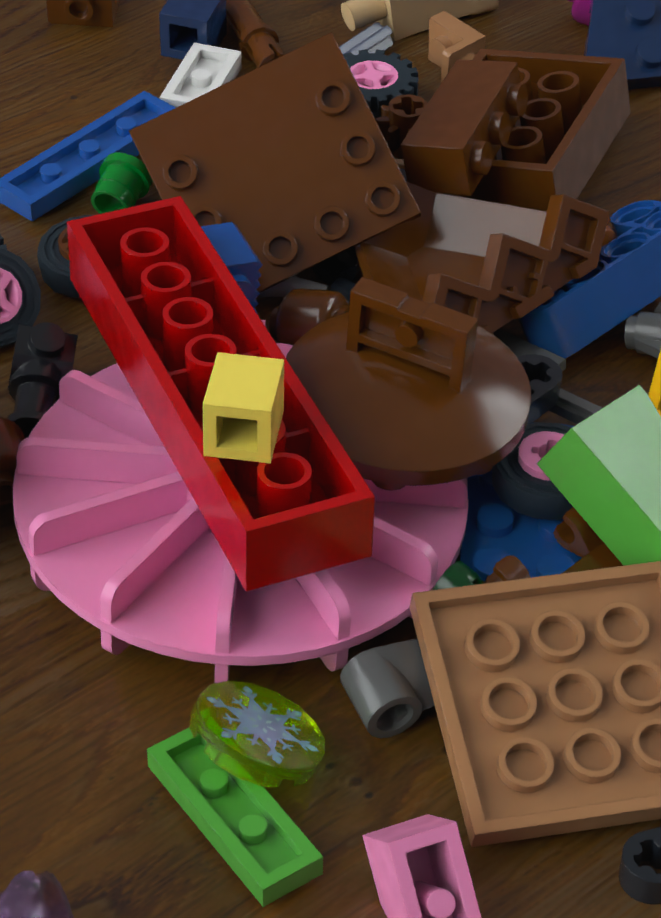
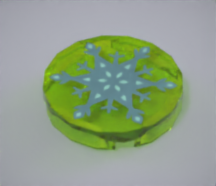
[189,681,325,787]

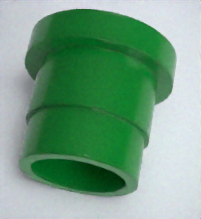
[91,152,153,214]

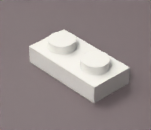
[159,42,242,108]

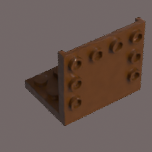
[129,32,421,293]

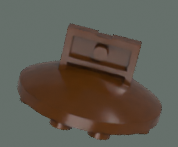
[286,277,531,491]

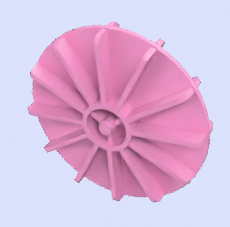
[13,320,469,684]

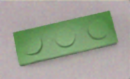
[147,719,323,907]

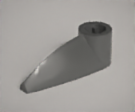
[340,639,435,738]

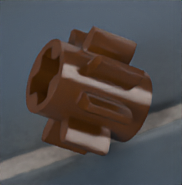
[376,94,428,159]

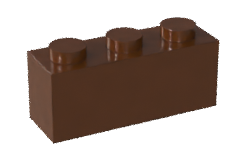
[401,59,528,196]

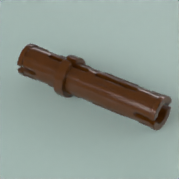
[226,0,285,68]

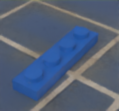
[0,91,176,222]

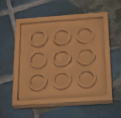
[409,561,661,847]

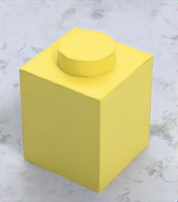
[203,352,284,464]

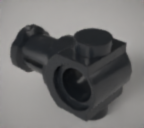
[7,322,78,439]

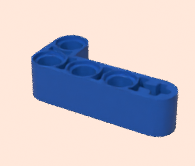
[518,200,661,359]

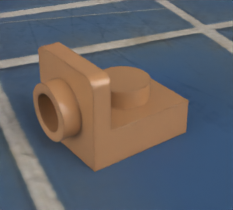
[428,11,486,83]

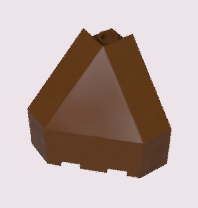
[354,182,610,335]

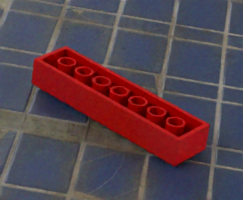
[67,196,375,592]

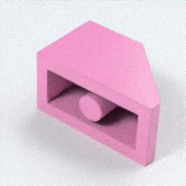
[362,814,482,918]

